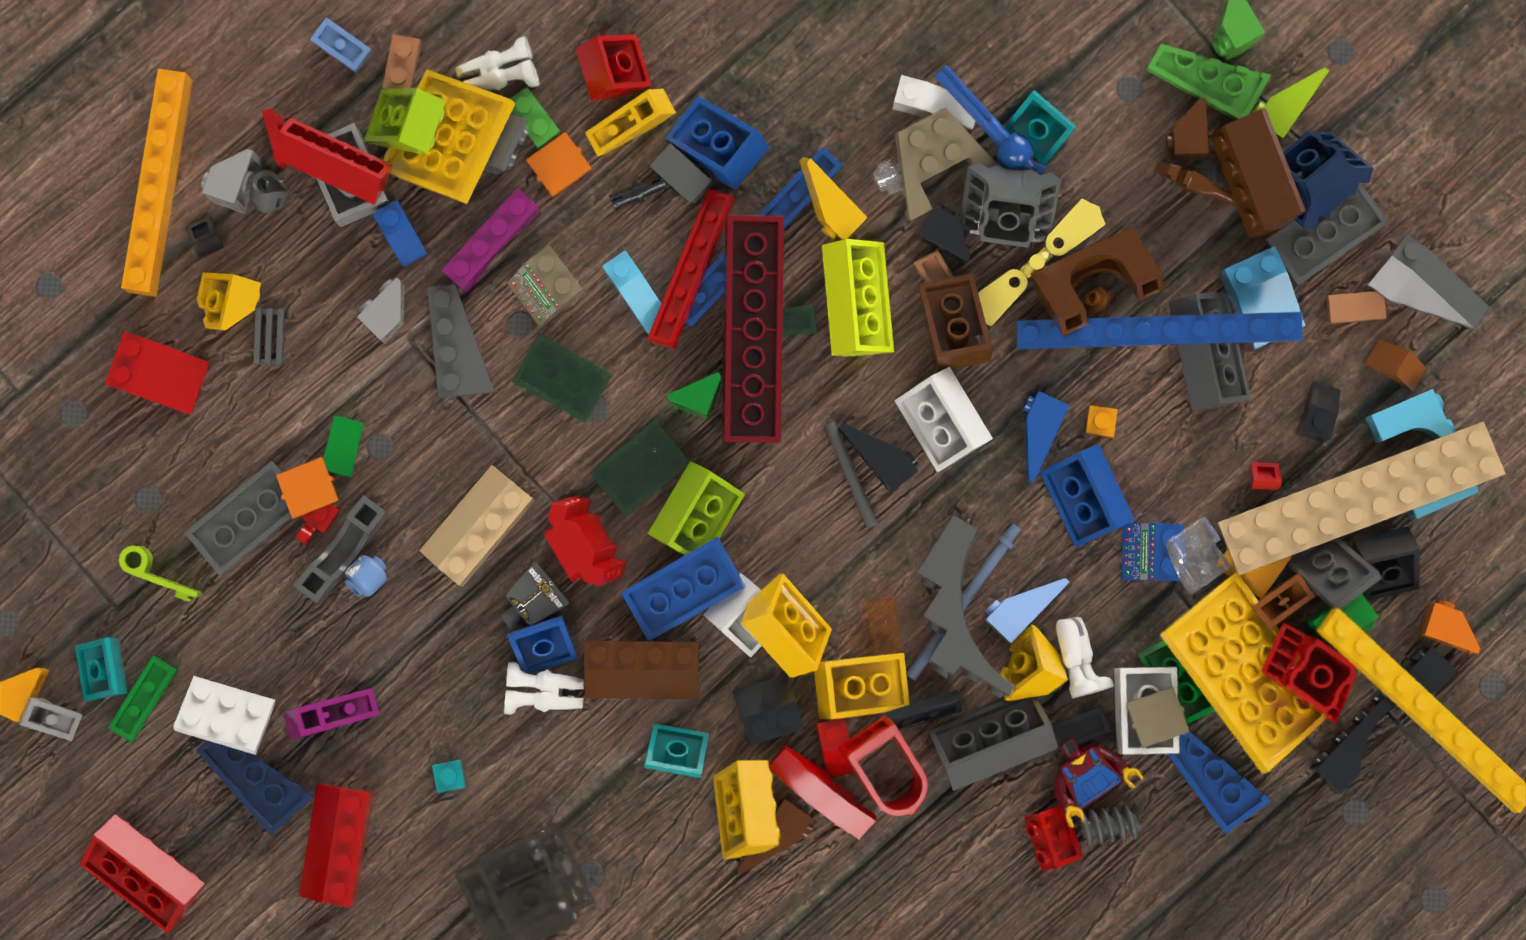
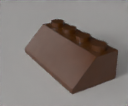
[1210,108,1306,238]
[584,641,699,699]

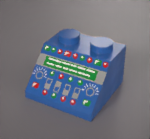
[1121,523,1184,582]

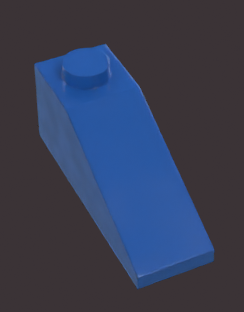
[1023,391,1070,484]

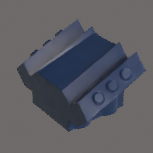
[1283,131,1374,229]

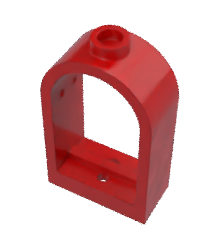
[838,715,928,816]

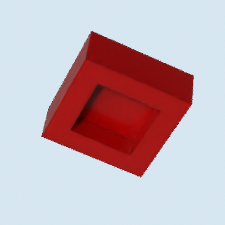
[1249,462,1282,490]

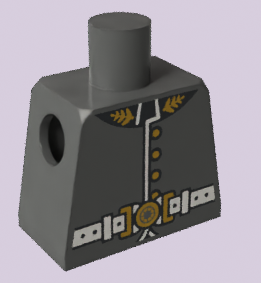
[500,561,571,628]

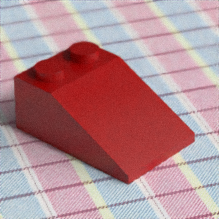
[105,331,210,415]

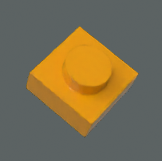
[1085,405,1118,438]

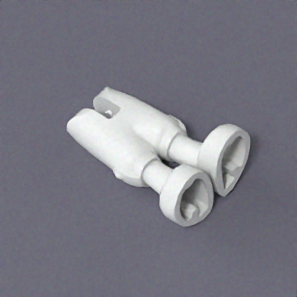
[455,36,539,91]
[1056,617,1114,698]
[504,662,585,715]

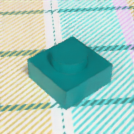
[432,760,466,793]

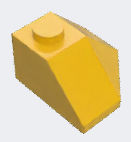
[197,272,261,330]
[1000,625,1068,701]

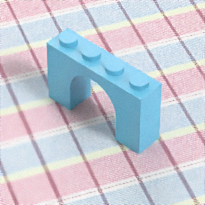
[1365,389,1479,520]

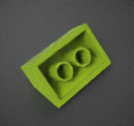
[648,461,745,556]

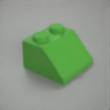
[1212,0,1265,62]

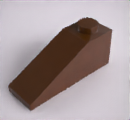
[736,798,814,874]

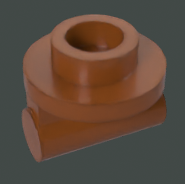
[1085,287,1115,318]

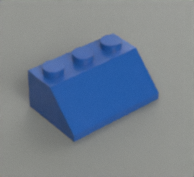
[1040,444,1135,548]

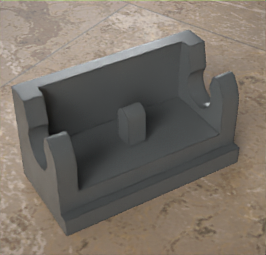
[650,144,714,204]

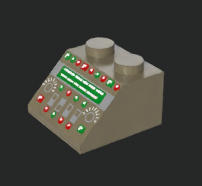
[507,245,585,327]

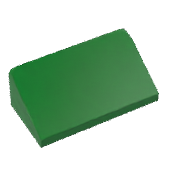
[324,415,364,477]

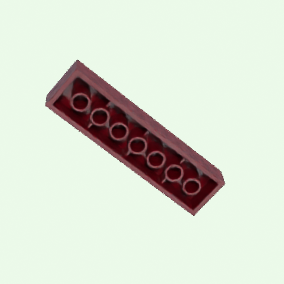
[722,215,784,443]

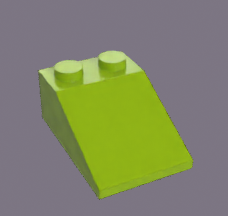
[364,88,446,154]

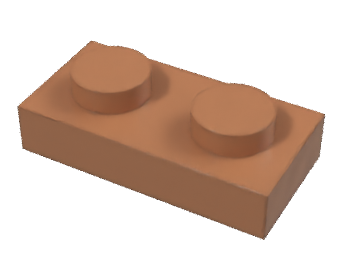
[382,34,421,89]

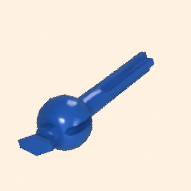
[934,65,1048,175]

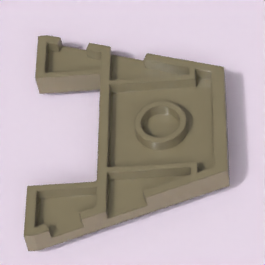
[895,108,998,221]

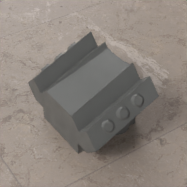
[960,162,1061,248]

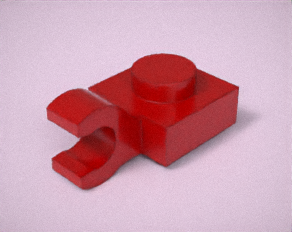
[295,504,341,546]

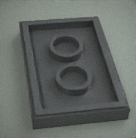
[1286,538,1381,609]

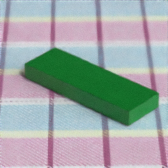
[108,655,178,743]

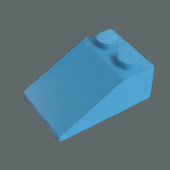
[1218,246,1305,350]

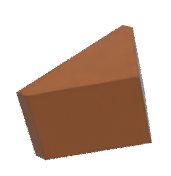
[1364,339,1427,393]
[1252,573,1316,630]

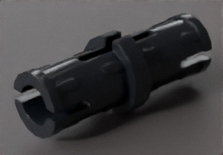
[609,173,667,211]

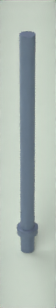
[906,523,1021,681]

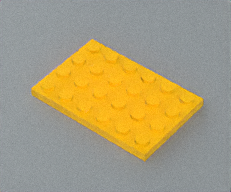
[1160,572,1326,774]

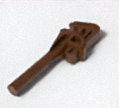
[1154,162,1238,208]

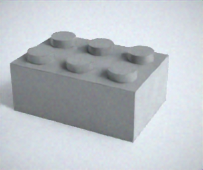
[317,123,391,227]

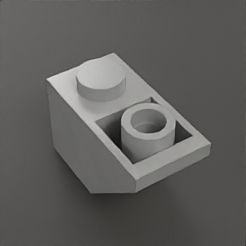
[357,277,404,344]

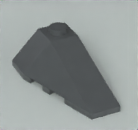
[1367,234,1489,329]

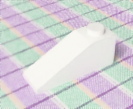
[892,75,975,130]

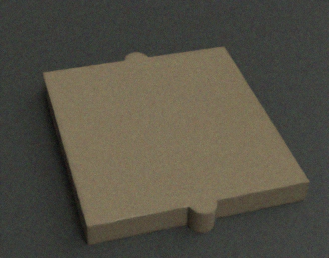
[1126,687,1190,748]

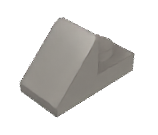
[19,697,82,741]

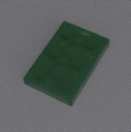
[512,333,613,424]
[590,420,690,517]

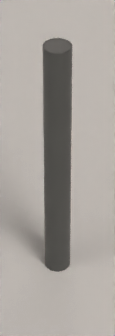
[825,421,878,529]

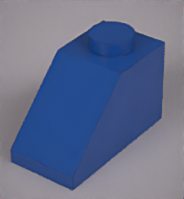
[372,200,428,267]

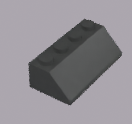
[1168,292,1251,411]
[928,697,1058,791]

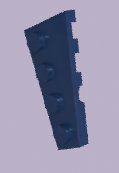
[196,740,315,835]

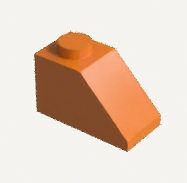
[1418,600,1480,654]

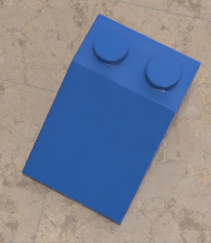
[664,96,769,190]

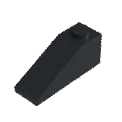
[838,423,918,494]

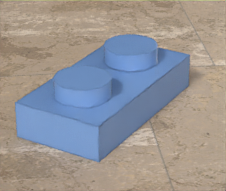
[310,17,373,73]

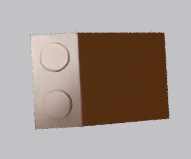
[918,273,992,372]

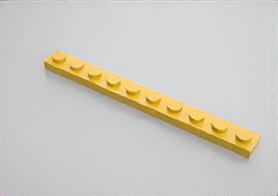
[1317,608,1526,813]

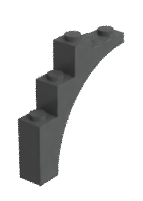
[918,515,1016,698]

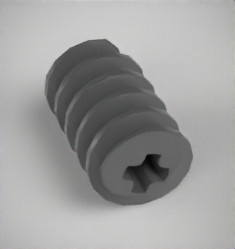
[1079,803,1140,846]

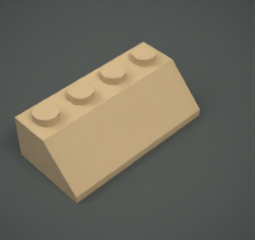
[419,465,535,587]

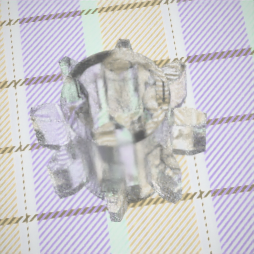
[872,159,903,196]

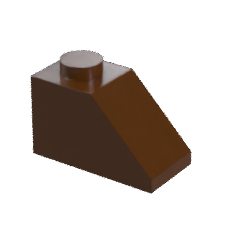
[1165,98,1209,160]

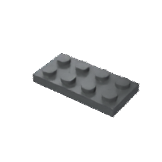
[1264,183,1389,287]
[184,461,292,577]

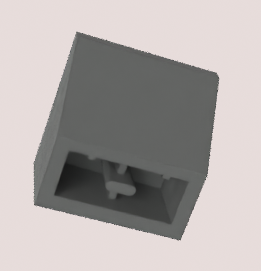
[484,114,529,175]

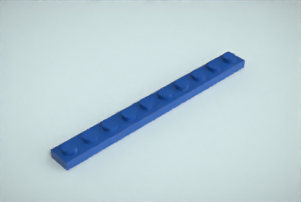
[1017,312,1303,350]

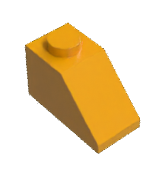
[0,668,49,723]

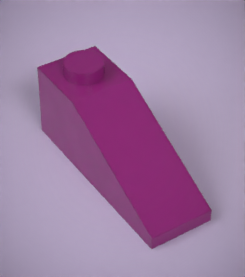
[283,688,379,741]

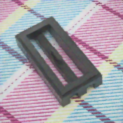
[253,308,285,365]

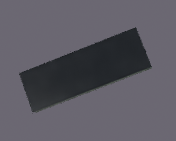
[876,690,962,731]

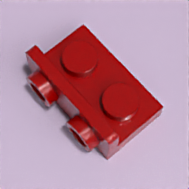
[1024,805,1084,871]

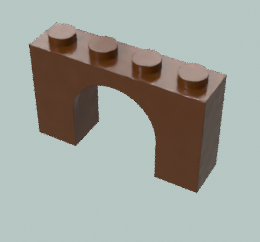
[1031,227,1165,336]

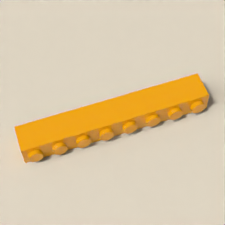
[121,69,193,297]

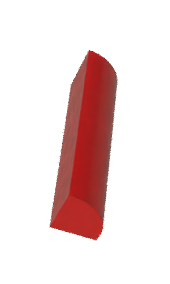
[272,118,392,205]

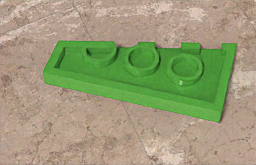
[1146,44,1271,120]

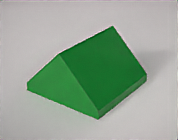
[667,372,722,420]

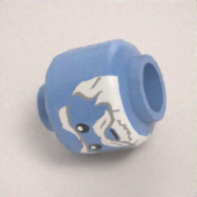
[344,555,387,597]

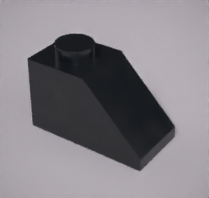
[917,205,970,266]
[1296,381,1340,443]

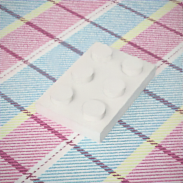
[173,676,275,755]

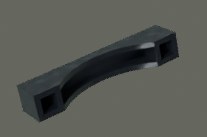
[1310,647,1457,794]

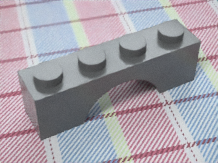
[294,495,390,604]

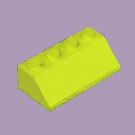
[822,239,894,356]

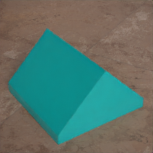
[1004,90,1076,165]
[75,637,128,702]
[644,723,709,778]

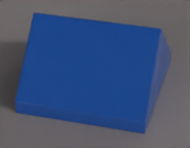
[507,616,578,674]

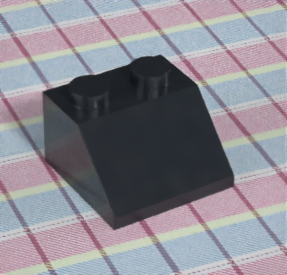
[1353,526,1420,601]
[733,674,804,746]

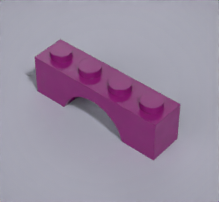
[442,188,541,294]

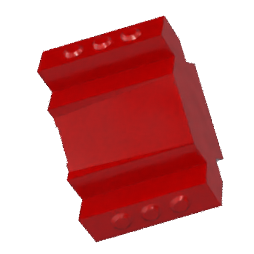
[543,496,627,586]
[1261,622,1357,724]

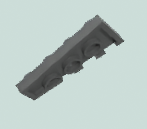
[427,284,495,399]

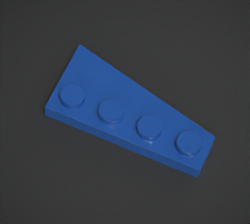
[1166,732,1271,834]

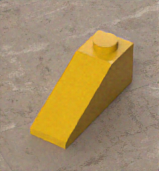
[585,89,676,156]
[799,157,868,241]

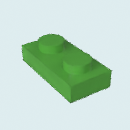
[511,87,560,149]

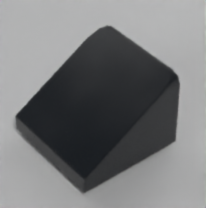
[185,216,224,258]

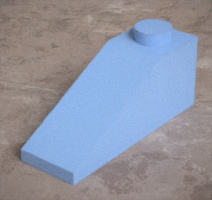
[984,578,1069,644]

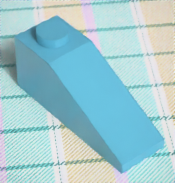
[602,250,661,335]

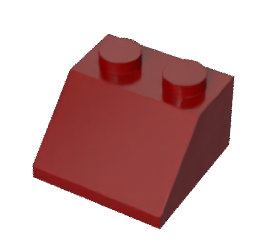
[575,35,652,101]

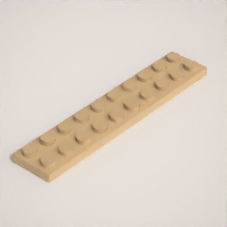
[1217,421,1506,576]

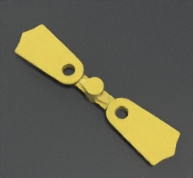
[978,199,1105,326]

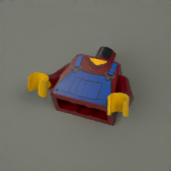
[1054,737,1143,827]

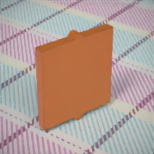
[526,132,592,197]
[276,457,339,519]

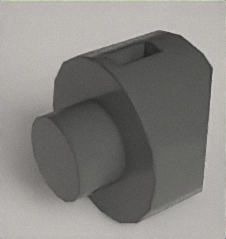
[249,170,290,213]

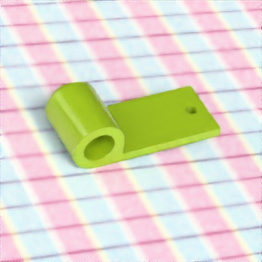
[119,546,202,602]

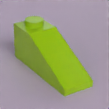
[1253,68,1329,143]

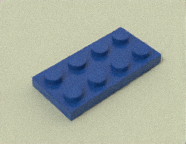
[621,537,746,642]

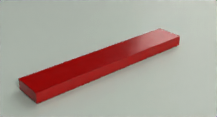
[647,188,735,350]

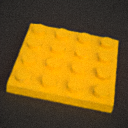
[383,69,516,204]

